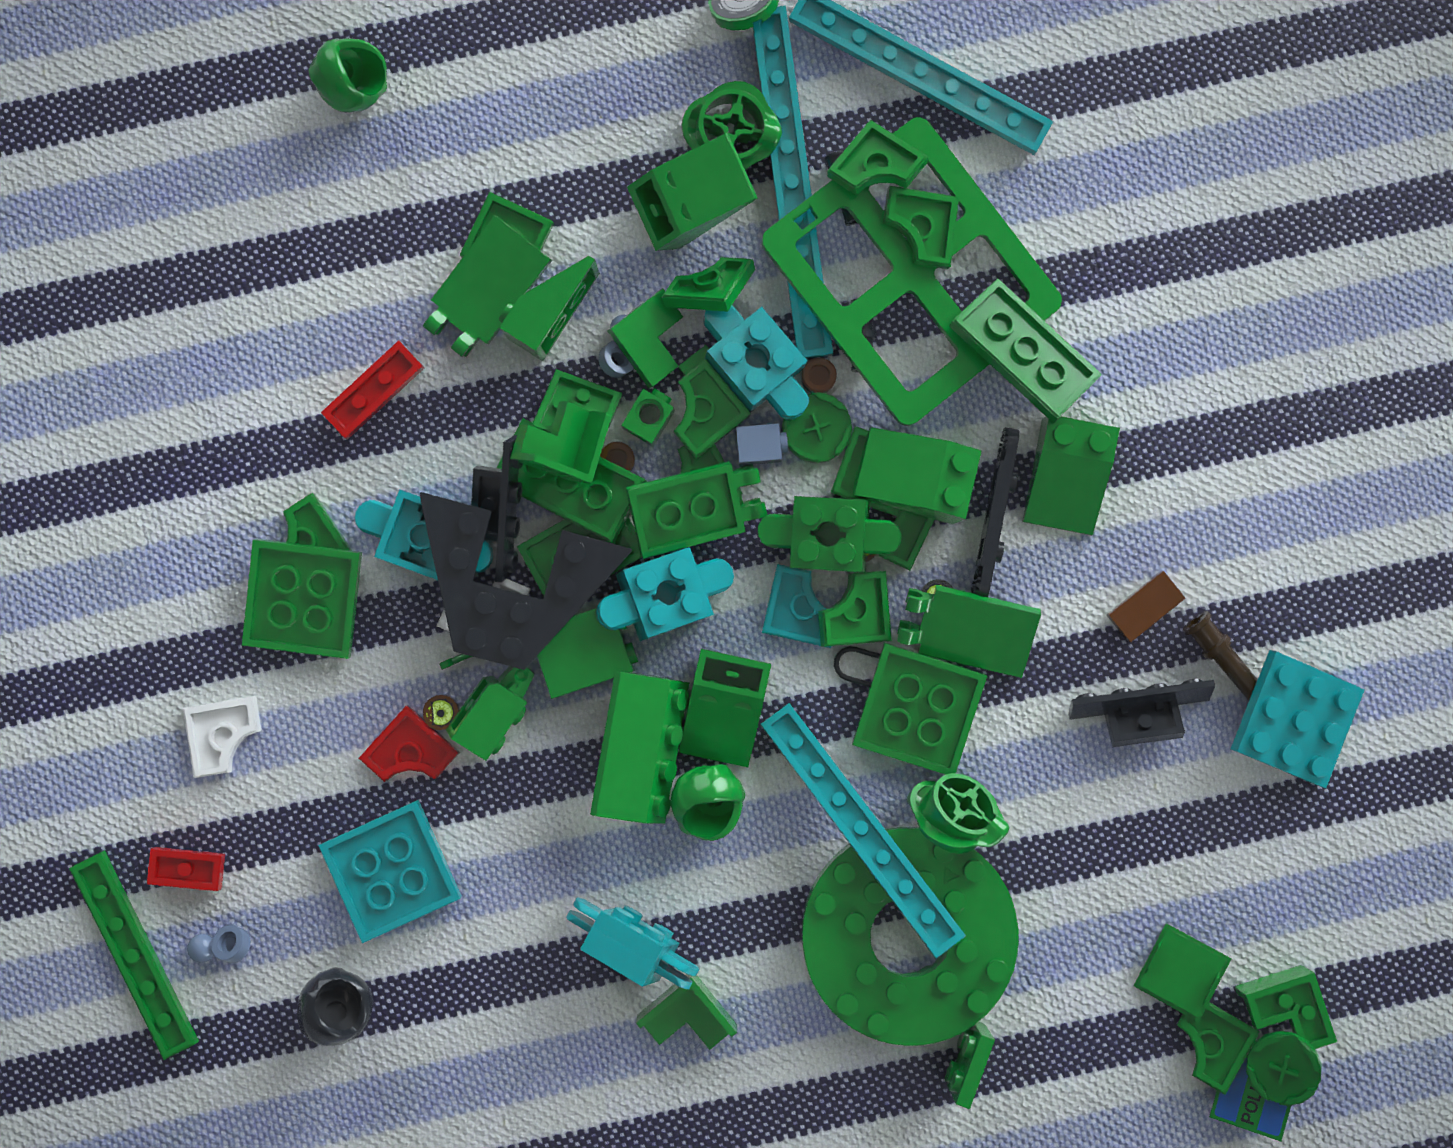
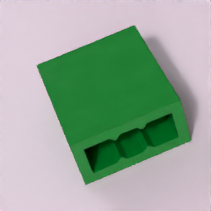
[537,608,639,699]

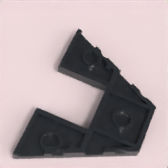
[420,492,632,670]

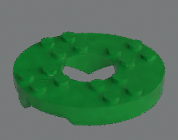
[802,827,1019,1046]

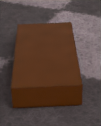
[1106,571,1186,643]

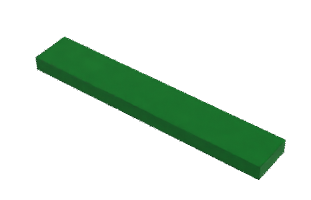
[69,851,199,1060]

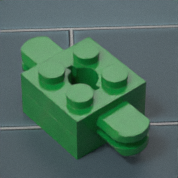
[758,496,902,572]

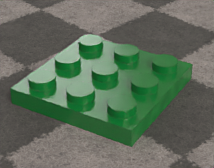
[242,539,362,659]
[852,642,987,775]

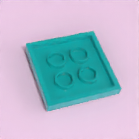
[1230,650,1365,788]
[318,799,462,943]

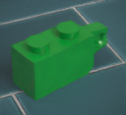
[446,666,535,761]

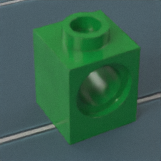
[621,389,675,447]

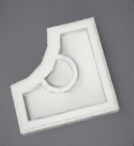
[183,696,261,778]

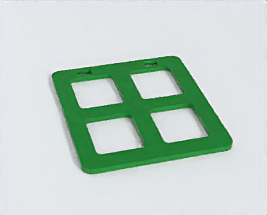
[761,117,1062,426]

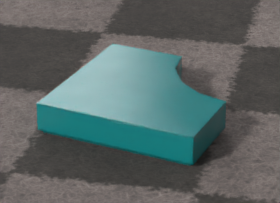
[762,564,831,648]

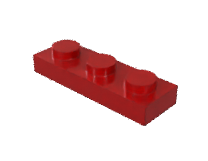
[321,340,425,440]

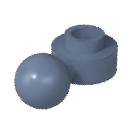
[598,315,634,378]
[187,925,251,963]

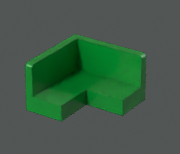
[510,401,611,483]
[1235,965,1337,1049]
[636,974,737,1050]

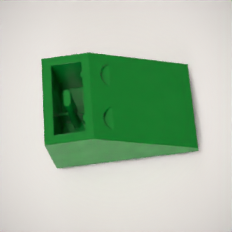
[627,133,758,251]
[679,648,771,767]

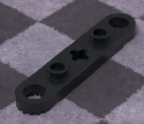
[971,427,1019,597]

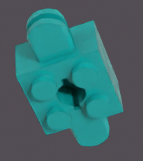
[703,305,809,420]
[355,489,494,580]
[596,547,734,641]
[566,897,700,989]

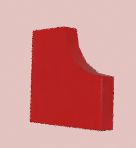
[358,705,460,782]

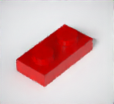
[147,847,225,891]

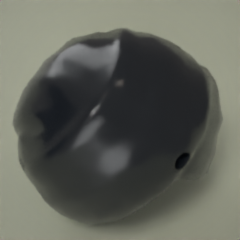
[297,967,373,1046]

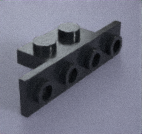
[471,435,523,583]
[1068,678,1215,747]

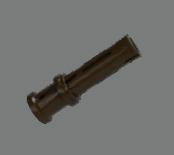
[1183,611,1258,701]

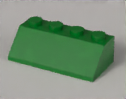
[590,671,690,824]

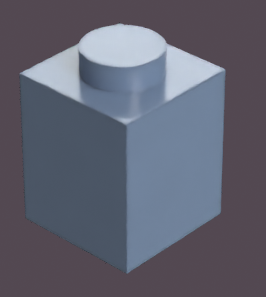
[736,423,788,466]

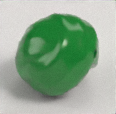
[308,38,387,113]
[670,764,745,841]

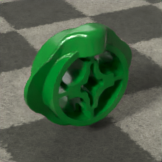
[681,81,782,170]
[906,773,1010,854]

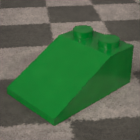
[499,256,600,361]
[1022,416,1120,536]
[853,427,982,525]

